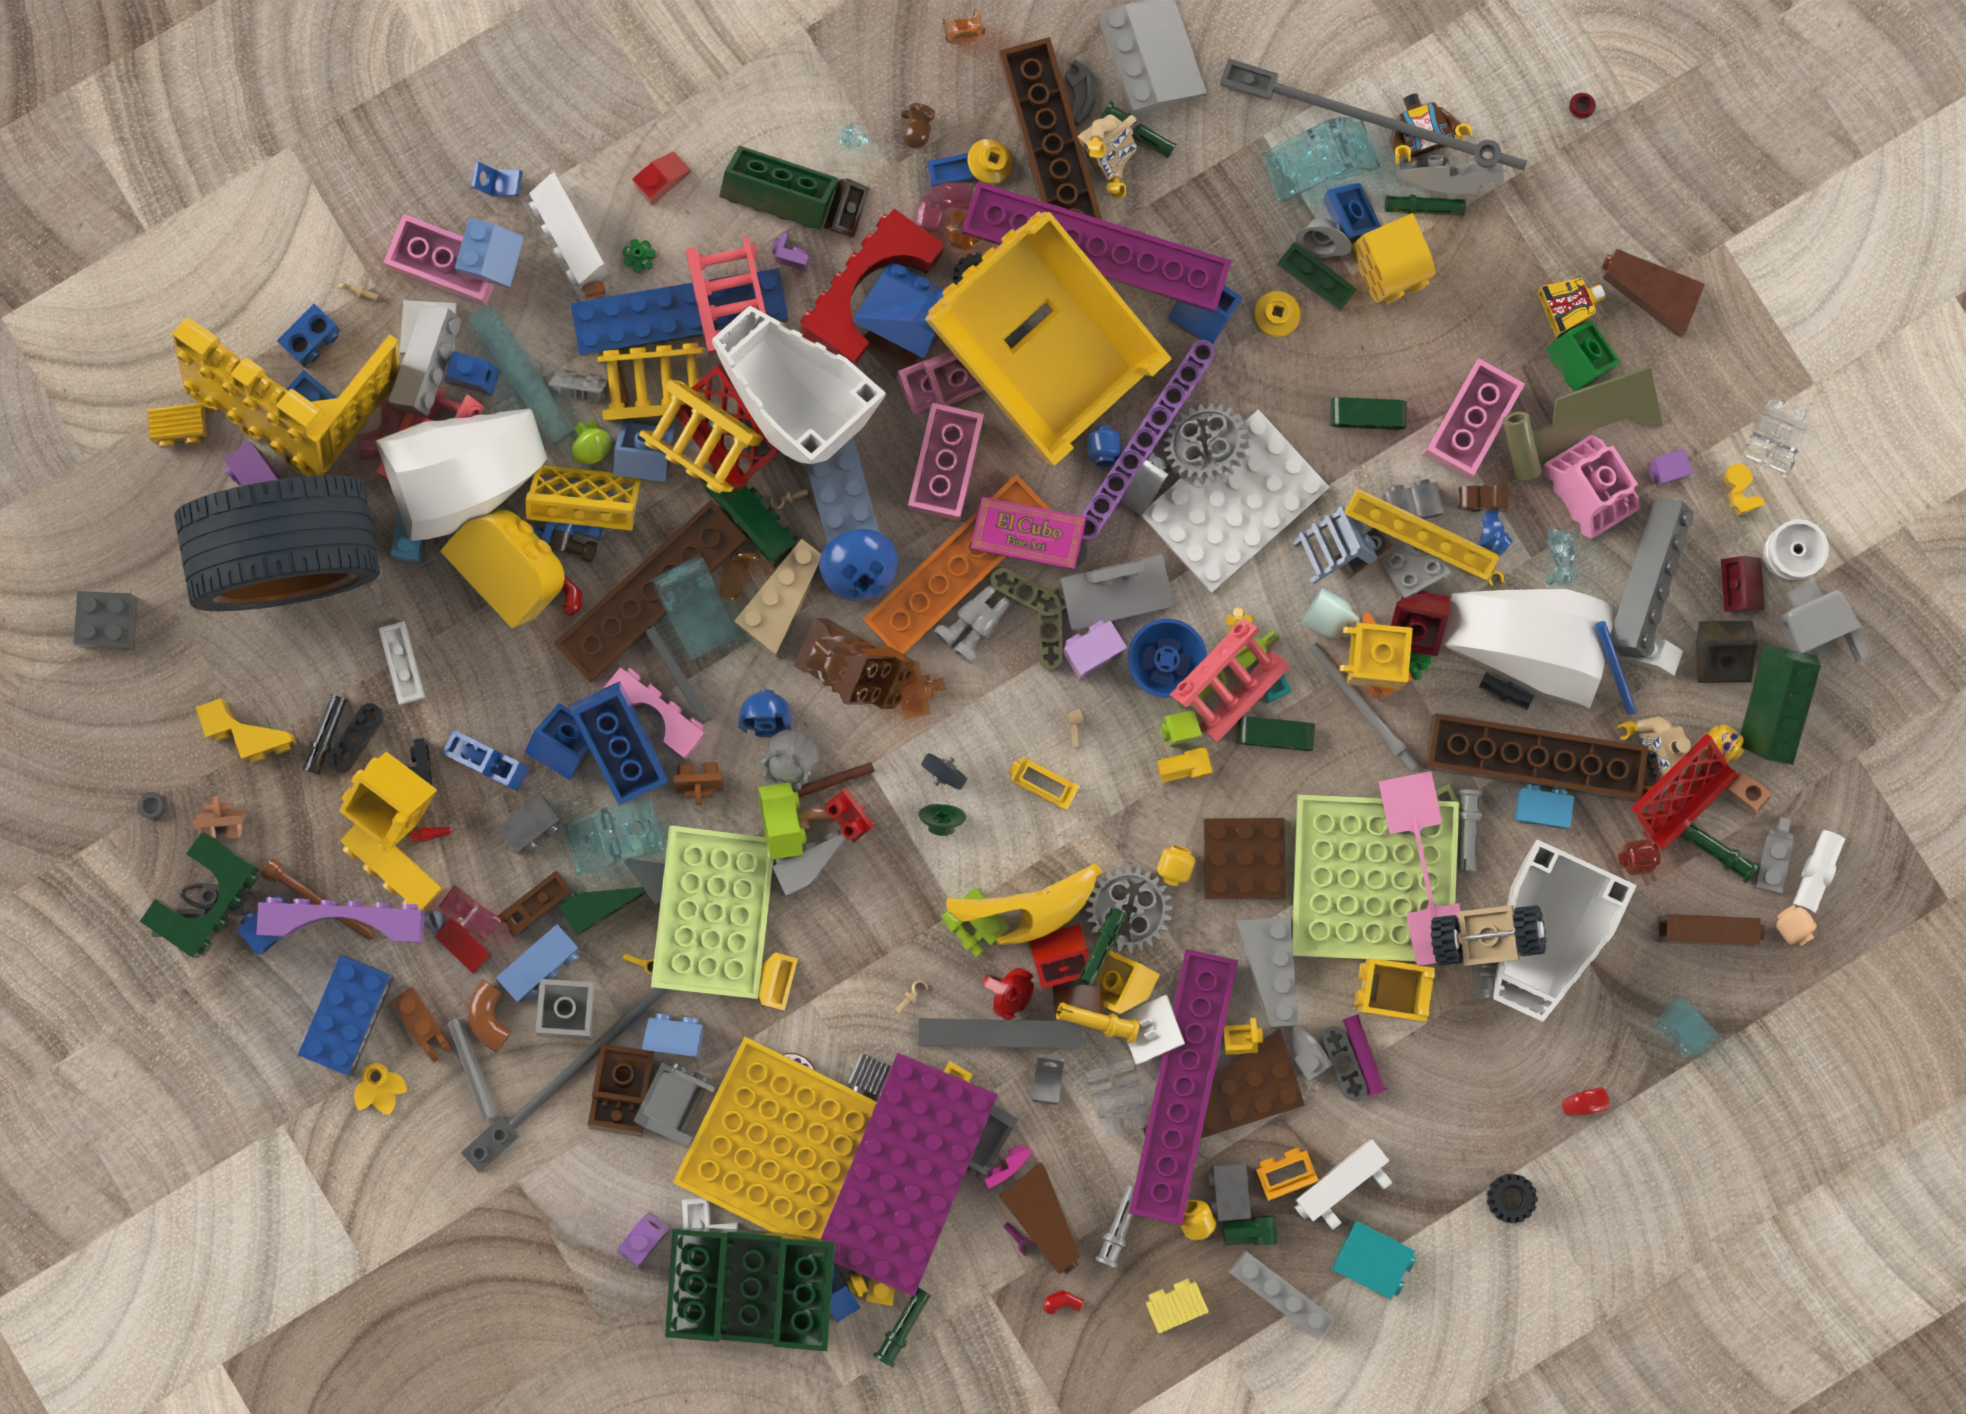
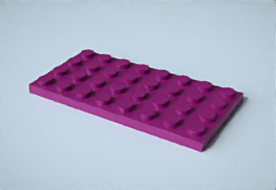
[820,1052,998,1296]

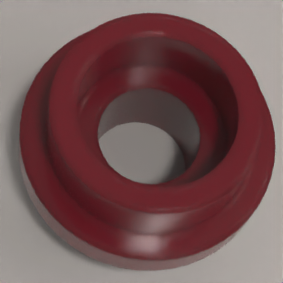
[1569,93,1596,119]

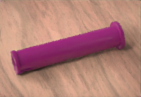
[1342,1014,1389,1097]

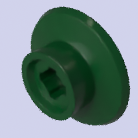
[918,804,966,836]

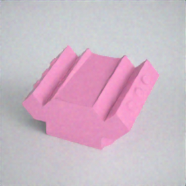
[1544,435,1640,539]

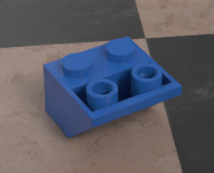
[1168,285,1243,345]

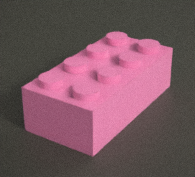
[383,214,495,306]
[1424,358,1525,480]
[908,402,984,522]

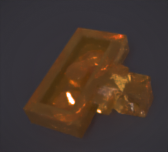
[900,662,946,720]

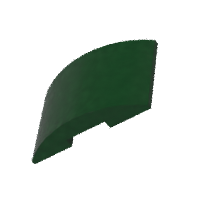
[665,1228,836,1351]

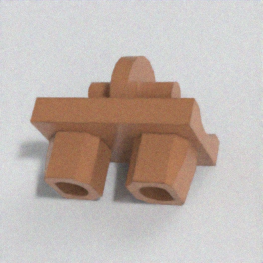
[192,796,246,839]

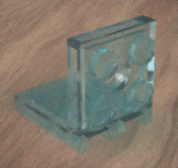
[564,799,665,875]

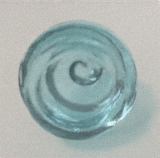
[839,123,868,150]

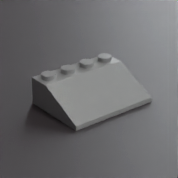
[1099,0,1207,118]

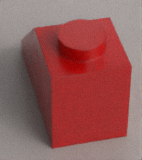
[632,151,691,205]

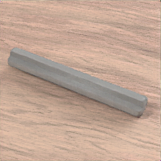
[448,1018,497,1121]

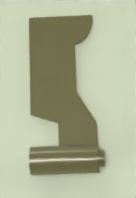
[1503,366,1662,482]

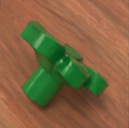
[622,239,656,273]
[1409,652,1433,680]

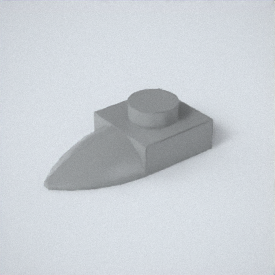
[1291,1027,1333,1081]

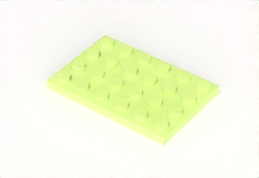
[651,826,774,999]

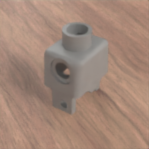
[1779,580,1869,679]

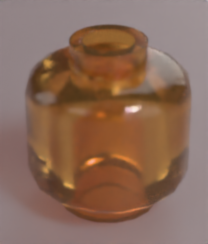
[944,210,981,250]

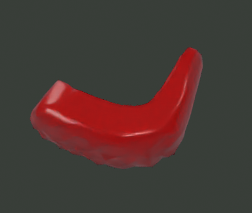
[1562,1087,1609,1116]

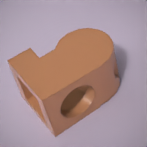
[1726,772,1771,816]

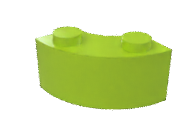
[758,782,806,860]

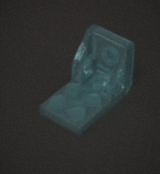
[1261,116,1381,202]
[650,556,738,660]

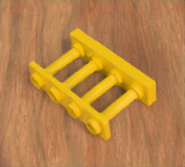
[597,343,705,420]
[639,379,764,493]

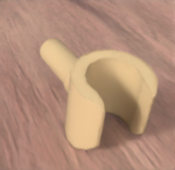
[1067,709,1084,747]

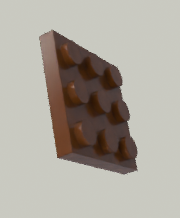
[1204,818,1286,899]

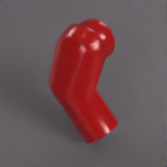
[561,575,582,616]

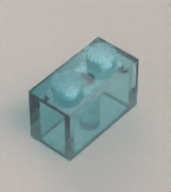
[1655,996,1719,1058]

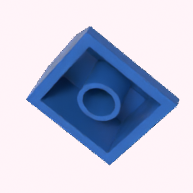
[525,703,591,780]

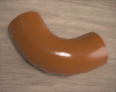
[468,979,512,1053]

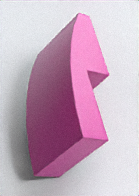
[984,1144,1032,1189]

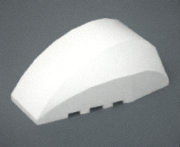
[712,306,886,464]
[376,409,547,541]
[1440,589,1614,709]
[1493,839,1637,1022]

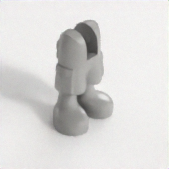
[934,585,1010,664]

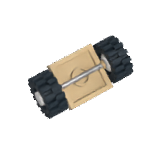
[1430,905,1546,966]

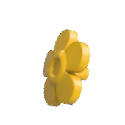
[1225,607,1254,633]

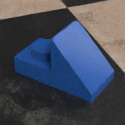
[831,1263,860,1322]

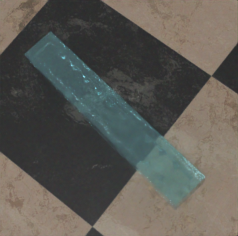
[469,304,577,447]

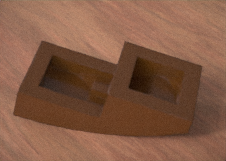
[1053,984,1104,1014]

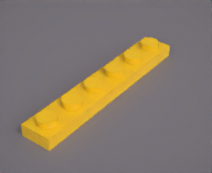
[1345,488,1499,580]

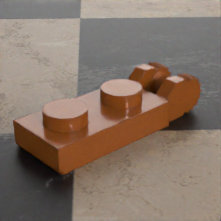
[390,987,453,1062]

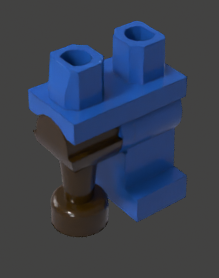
[532,522,604,563]

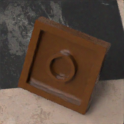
[863,330,920,379]

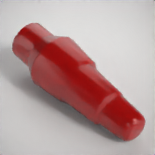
[411,827,452,842]

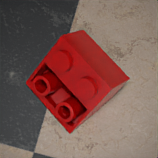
[1029,924,1089,990]

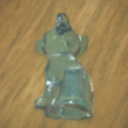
[1546,529,1579,585]

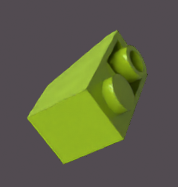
[1159,710,1202,747]

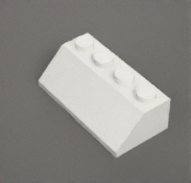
[529,172,609,290]

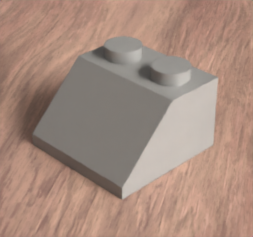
[535,979,595,1040]

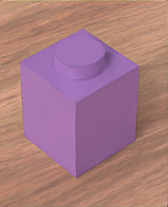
[1648,449,1693,487]

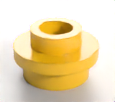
[846,1272,868,1298]

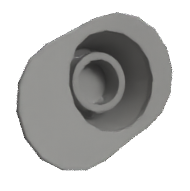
[1295,218,1352,258]

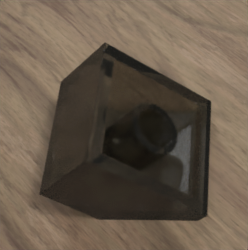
[1696,620,1758,683]

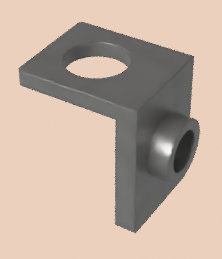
[1031,1054,1065,1105]

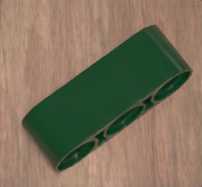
[1330,397,1407,430]
[1236,716,1316,751]

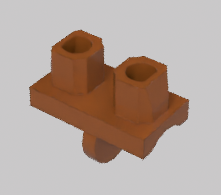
[673,762,724,806]

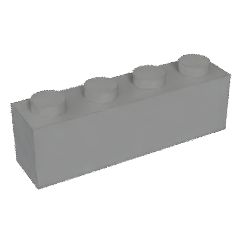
[388,305,462,417]
[1229,1250,1334,1340]

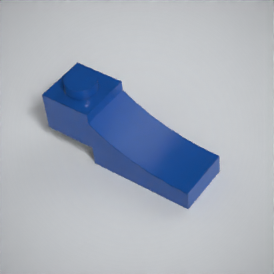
[442,730,530,791]

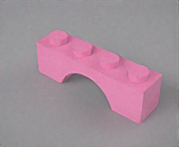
[603,667,706,760]

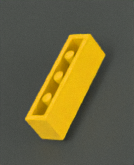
[340,824,445,911]

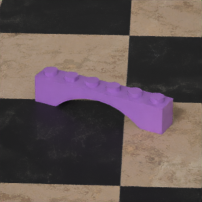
[256,897,425,943]

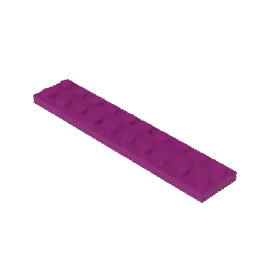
[962,181,1232,313]
[1129,949,1238,1226]

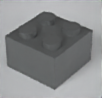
[74,591,138,650]

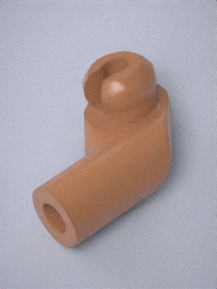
[797,807,834,830]

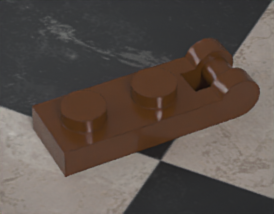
[497,870,573,938]

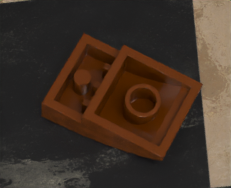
[587,1044,655,1137]

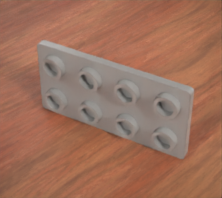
[1060,555,1173,630]

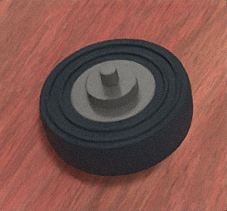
[921,753,967,790]

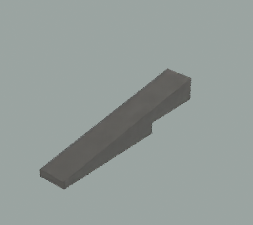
[918,1018,1081,1049]

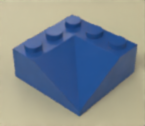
[853,262,945,358]

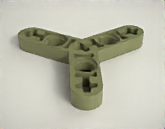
[990,565,1102,671]

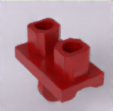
[825,788,875,843]

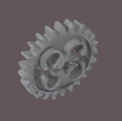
[1164,403,1250,485]
[1085,865,1173,953]

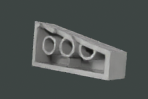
[1234,917,1299,1027]

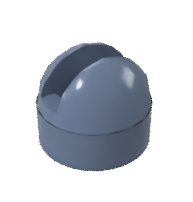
[424,910,446,932]

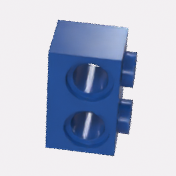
[277,304,341,367]

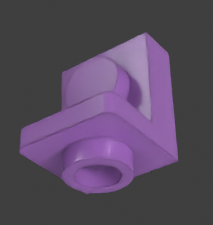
[772,232,810,271]

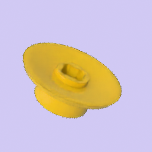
[968,139,1013,184]
[1254,291,1301,337]

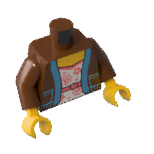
[1390,93,1473,164]

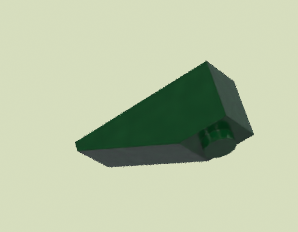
[559,887,646,935]

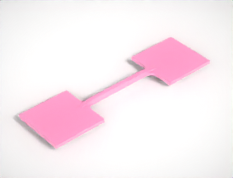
[1379,771,1461,966]

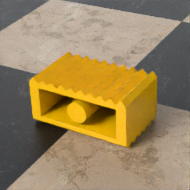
[147,403,208,448]

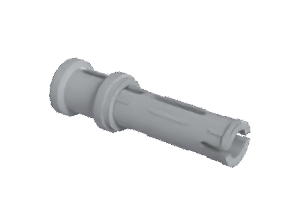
[1459,790,1483,871]
[1094,1185,1134,1269]

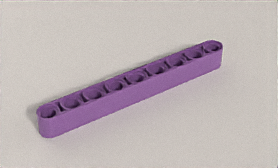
[1081,340,1215,543]

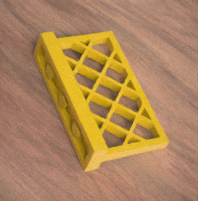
[526,465,642,531]

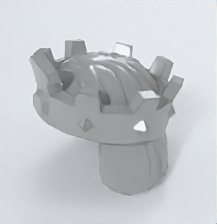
[760,730,819,792]

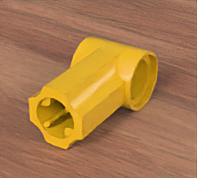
[1157,747,1213,783]

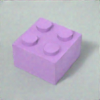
[1063,620,1127,681]

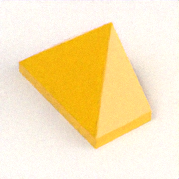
[759,952,798,1011]

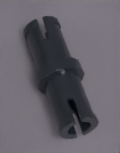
[1478,672,1534,711]

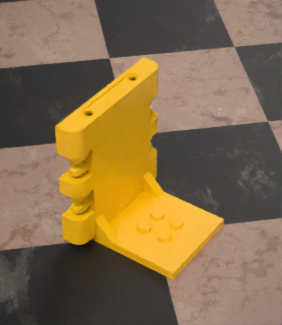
[172,317,400,477]

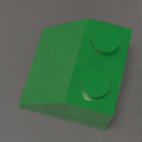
[1545,320,1621,392]

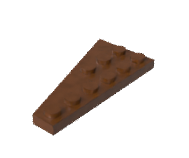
[1142,1028,1305,1139]

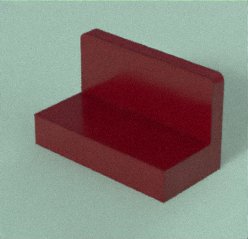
[1721,556,1764,612]

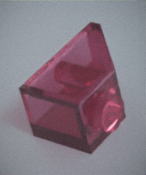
[439,885,501,941]

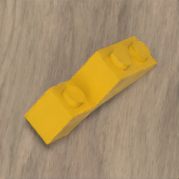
[196,698,297,763]

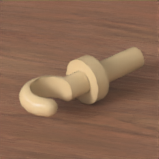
[338,283,379,301]
[769,489,809,510]
[894,980,928,1014]

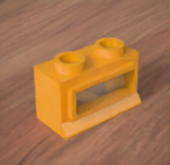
[1255,1147,1319,1201]

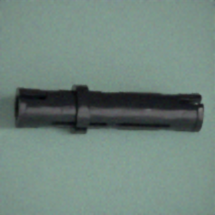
[303,694,347,775]

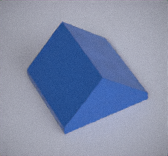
[1323,183,1381,244]

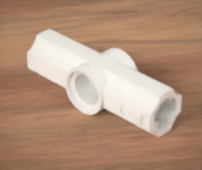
[1793,830,1845,913]

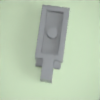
[1754,817,1794,894]

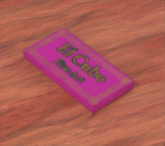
[971,497,1086,570]

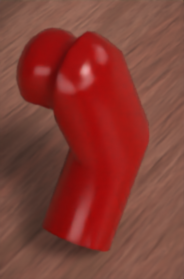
[1043,1290,1084,1315]

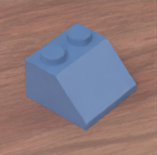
[455,217,524,288]
[613,419,676,482]
[642,1013,704,1057]

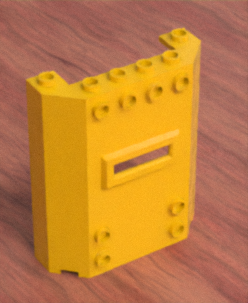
[925,212,1172,466]

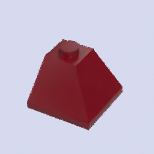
[1390,591,1450,657]

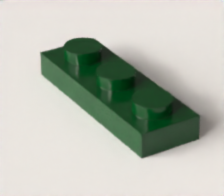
[1277,242,1357,312]

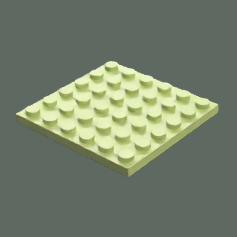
[1292,795,1459,961]

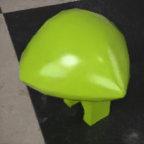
[571,420,612,465]

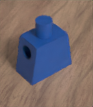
[444,351,500,396]

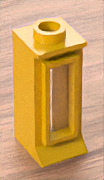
[1008,756,1080,812]

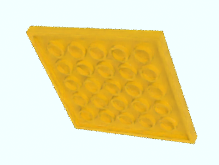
[673,1036,877,1239]

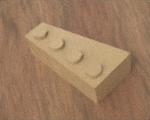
[734,539,821,658]

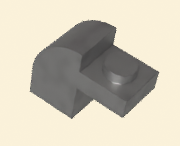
[1120,452,1173,516]

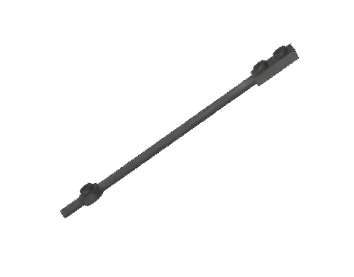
[1220,58,1527,171]
[461,988,669,1173]

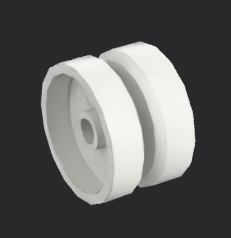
[1763,519,1829,582]

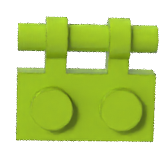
[941,887,1010,957]

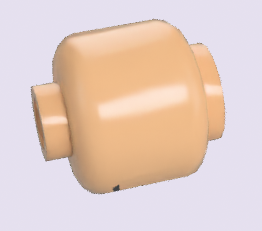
[1776,905,1817,946]

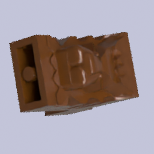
[794,618,915,709]

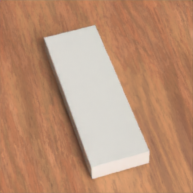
[378,621,426,705]

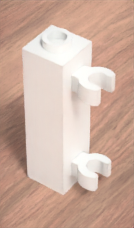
[1294,1139,1392,1229]

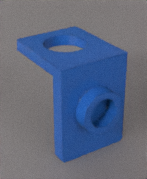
[472,162,523,196]

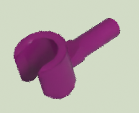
[1003,1222,1035,1256]

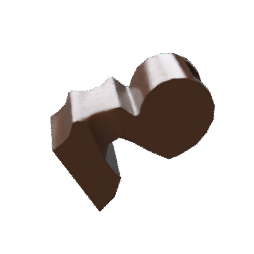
[1458,484,1508,512]

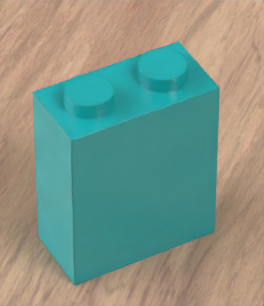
[1331,1220,1416,1300]

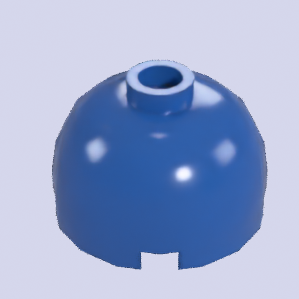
[738,689,792,737]

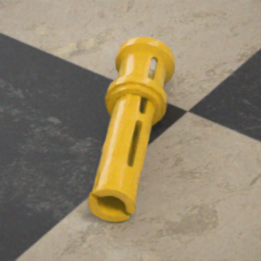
[1056,1002,1139,1043]

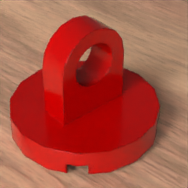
[981,967,1034,1020]

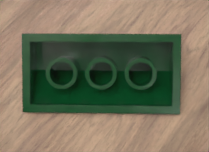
[719,145,839,230]
[701,471,798,568]
[1740,645,1821,765]

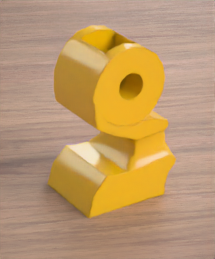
[1723,463,1766,516]

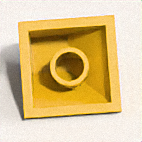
[1095,951,1160,1014]

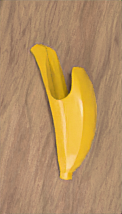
[946,863,1102,945]

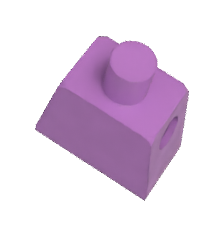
[617,1212,670,1269]

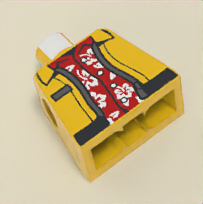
[1537,278,1605,338]

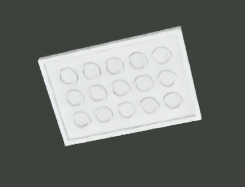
[1140,409,1330,594]

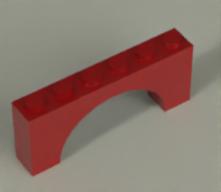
[799,209,945,366]

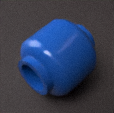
[1087,426,1122,467]

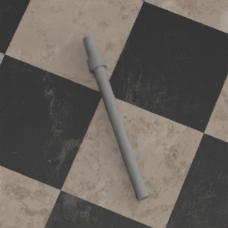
[1308,642,1419,771]

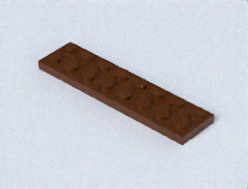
[554,500,748,683]

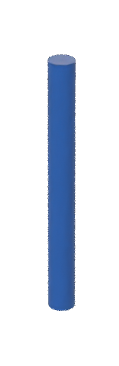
[1595,621,1637,715]

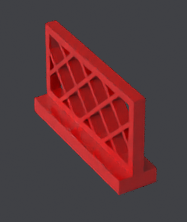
[676,365,781,490]
[1631,734,1739,851]

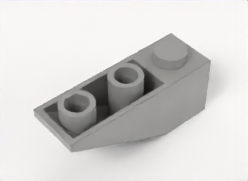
[772,830,846,897]

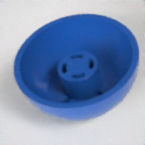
[819,529,898,602]
[1128,619,1207,698]

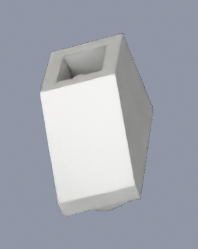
[1616,638,1683,676]

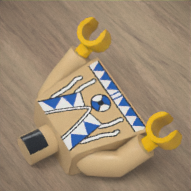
[1077,115,1141,198]
[1617,716,1691,793]

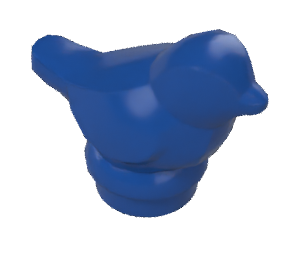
[1478,510,1513,557]

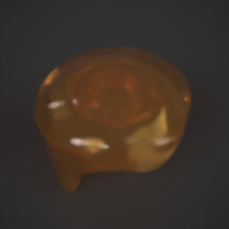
[943,8,986,45]

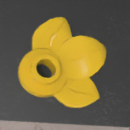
[354,1063,407,1115]

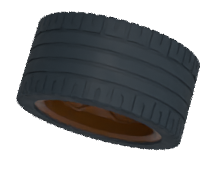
[174,475,380,612]

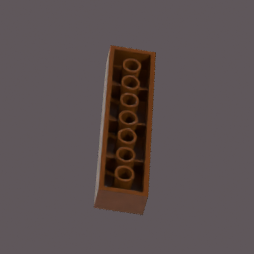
[999,37,1102,220]
[1424,713,1649,802]

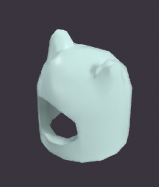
[1301,588,1361,640]

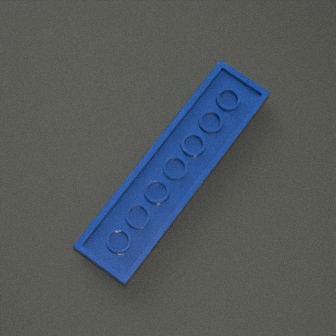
[570,268,788,357]

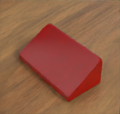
[435,917,492,974]

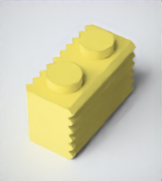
[1145,1278,1208,1333]

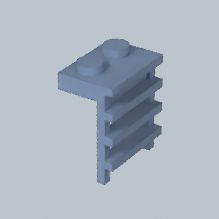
[1292,506,1378,585]

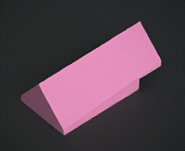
[896,351,984,415]

